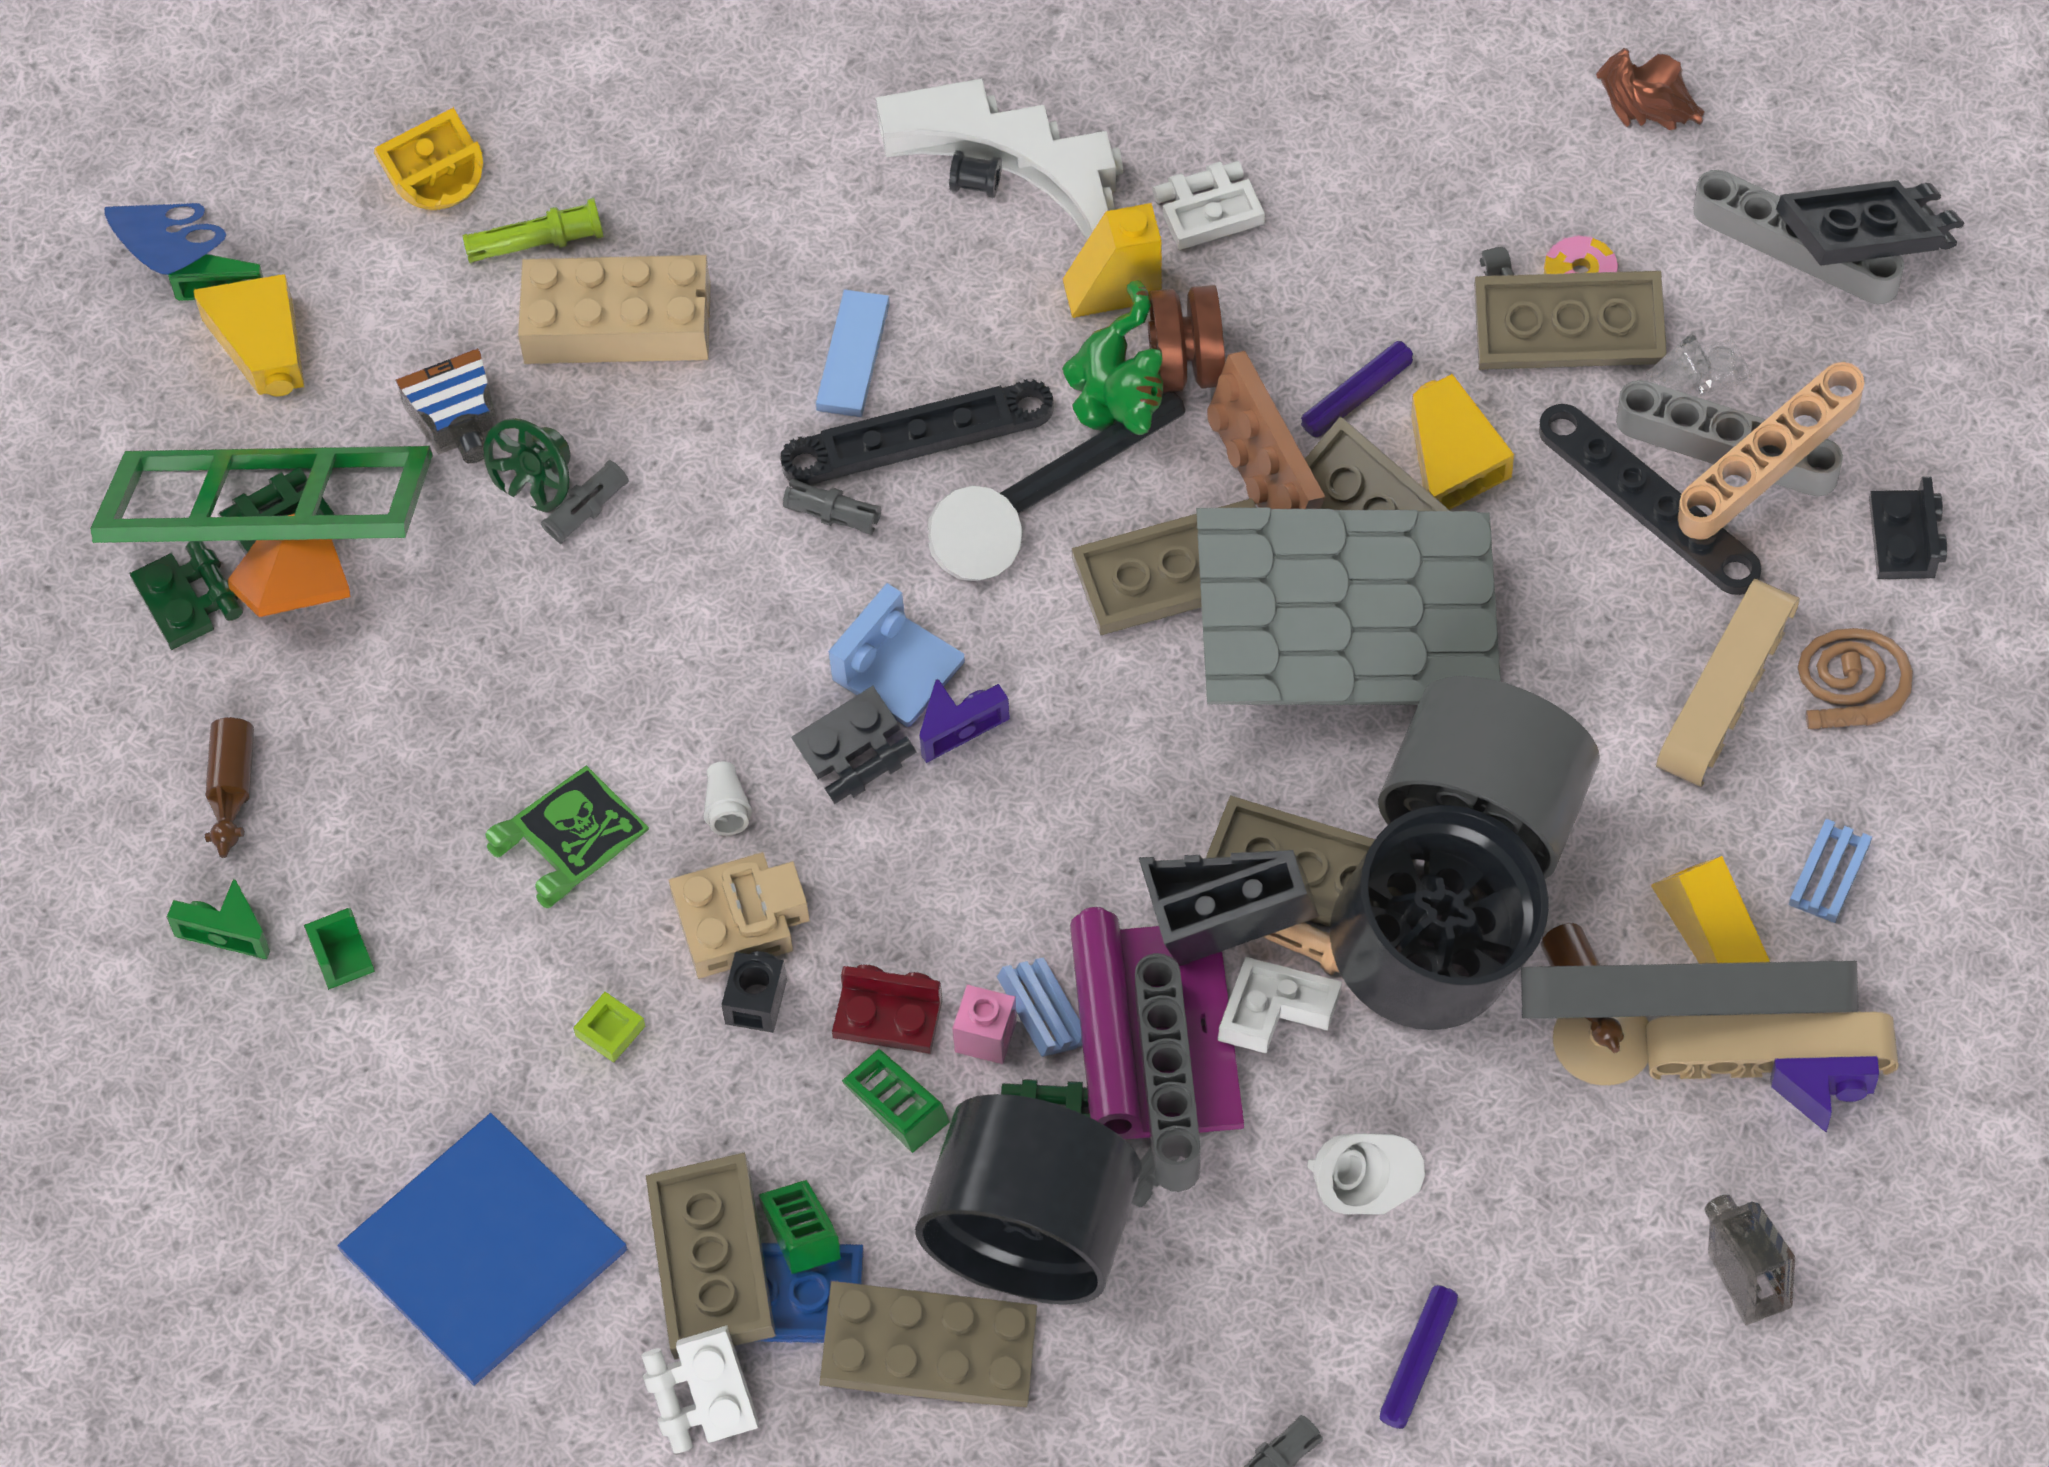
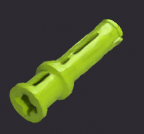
[462,198,604,263]

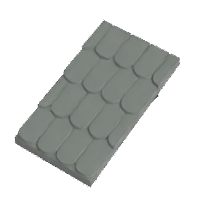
[1196,508,1501,705]

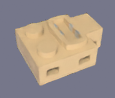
[668,852,810,979]

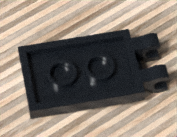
[1776,180,1964,266]

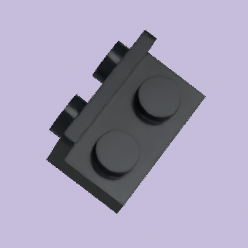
[1869,476,1947,579]

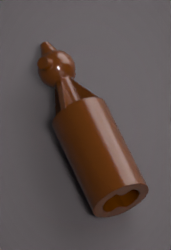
[205,717,254,858]
[1541,923,1624,1053]

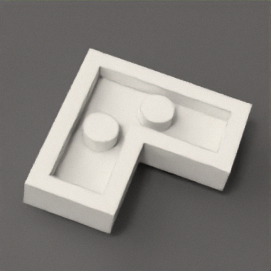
[1218,957,1342,1053]

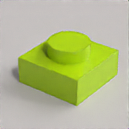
[573,992,646,1063]

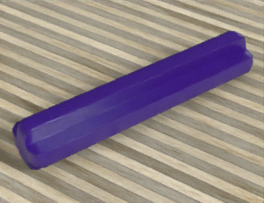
[1301,341,1413,438]
[1379,1285,1458,1429]

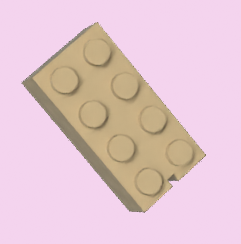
[518,255,711,364]

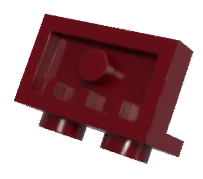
[832,964,943,1054]

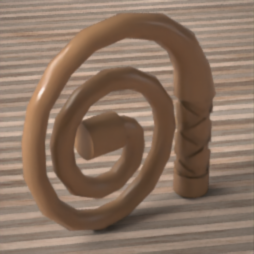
[1797,628,1913,729]

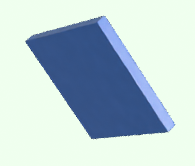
[337,1113,627,1386]

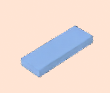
[816,289,890,417]

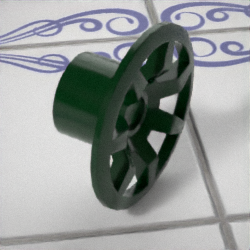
[483,418,571,513]

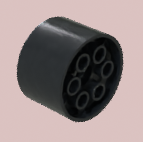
[1330,805,1549,1030]
[915,1094,1142,1305]

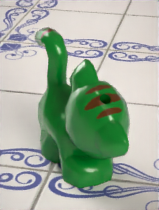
[1062,280,1163,435]

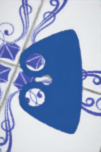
[104,203,226,275]

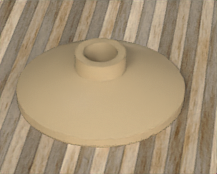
[1553,1016,1649,1085]

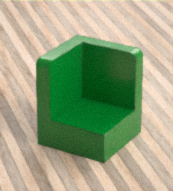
[304,908,375,990]

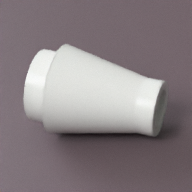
[703,761,752,836]

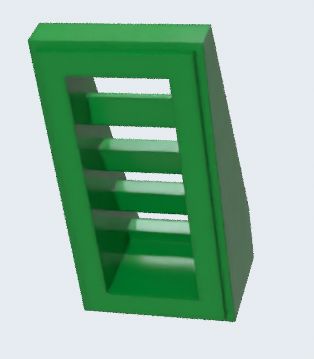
[168,254,264,301]
[842,1049,950,1153]
[758,1180,840,1274]

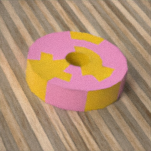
[1544,236,1618,274]

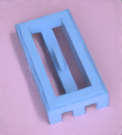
[1789,819,1872,923]
[997,957,1082,1057]

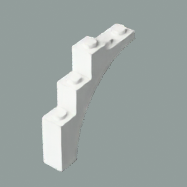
[876,78,1123,240]

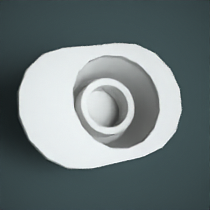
[1307,1133,1425,1215]

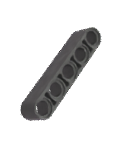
[1135,953,1200,1192]

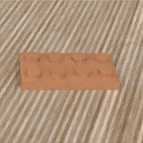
[1207,351,1325,509]

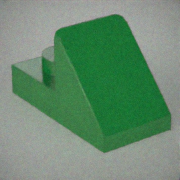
[167,879,270,960]

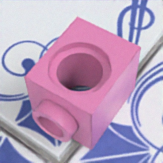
[952,985,1017,1064]

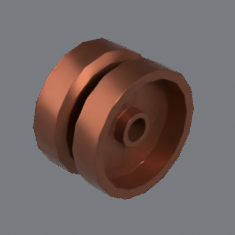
[1148,285,1225,392]

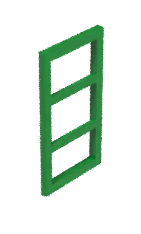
[90,446,433,543]

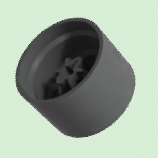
[1378,676,1600,879]

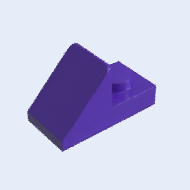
[919,679,1010,763]
[1770,1056,1879,1132]

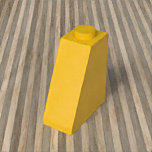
[1063,203,1162,318]
[194,274,305,397]
[1411,374,1514,510]
[1651,856,1770,963]

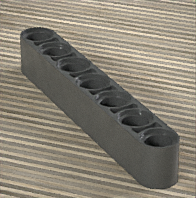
[1521,961,1858,1019]

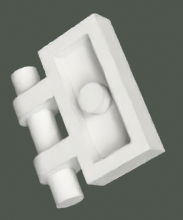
[1152,161,1265,250]
[641,1325,759,1453]

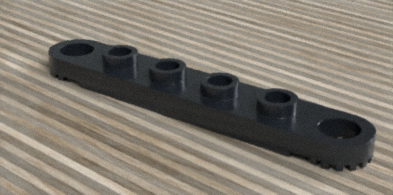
[781,379,1054,485]
[1539,404,1761,595]

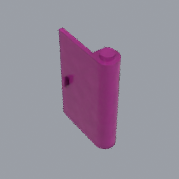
[1070,907,1244,1140]

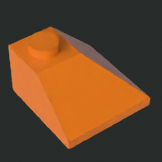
[228,514,351,617]

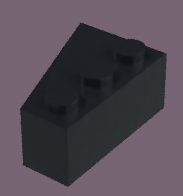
[1139,850,1319,966]

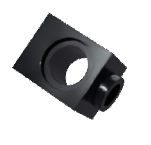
[721,951,787,1033]

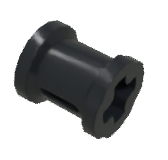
[949,151,1002,198]

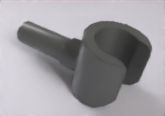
[1480,247,1515,276]

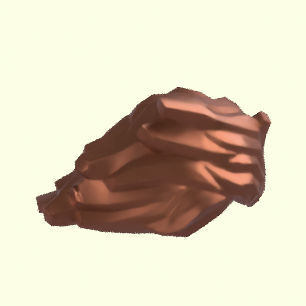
[1596,48,1704,131]

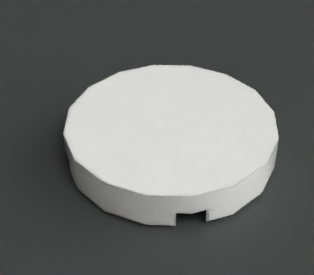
[927,486,1022,581]

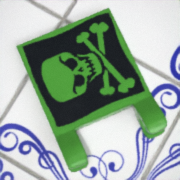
[485,765,649,908]

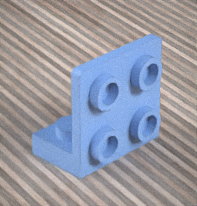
[828,583,965,727]

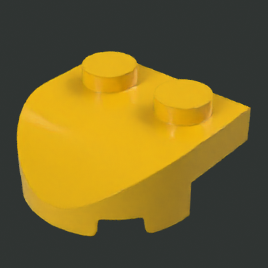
[373,107,483,210]

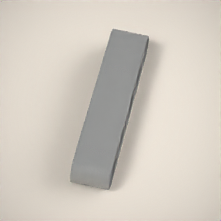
[1693,170,1904,304]
[1616,380,1843,497]

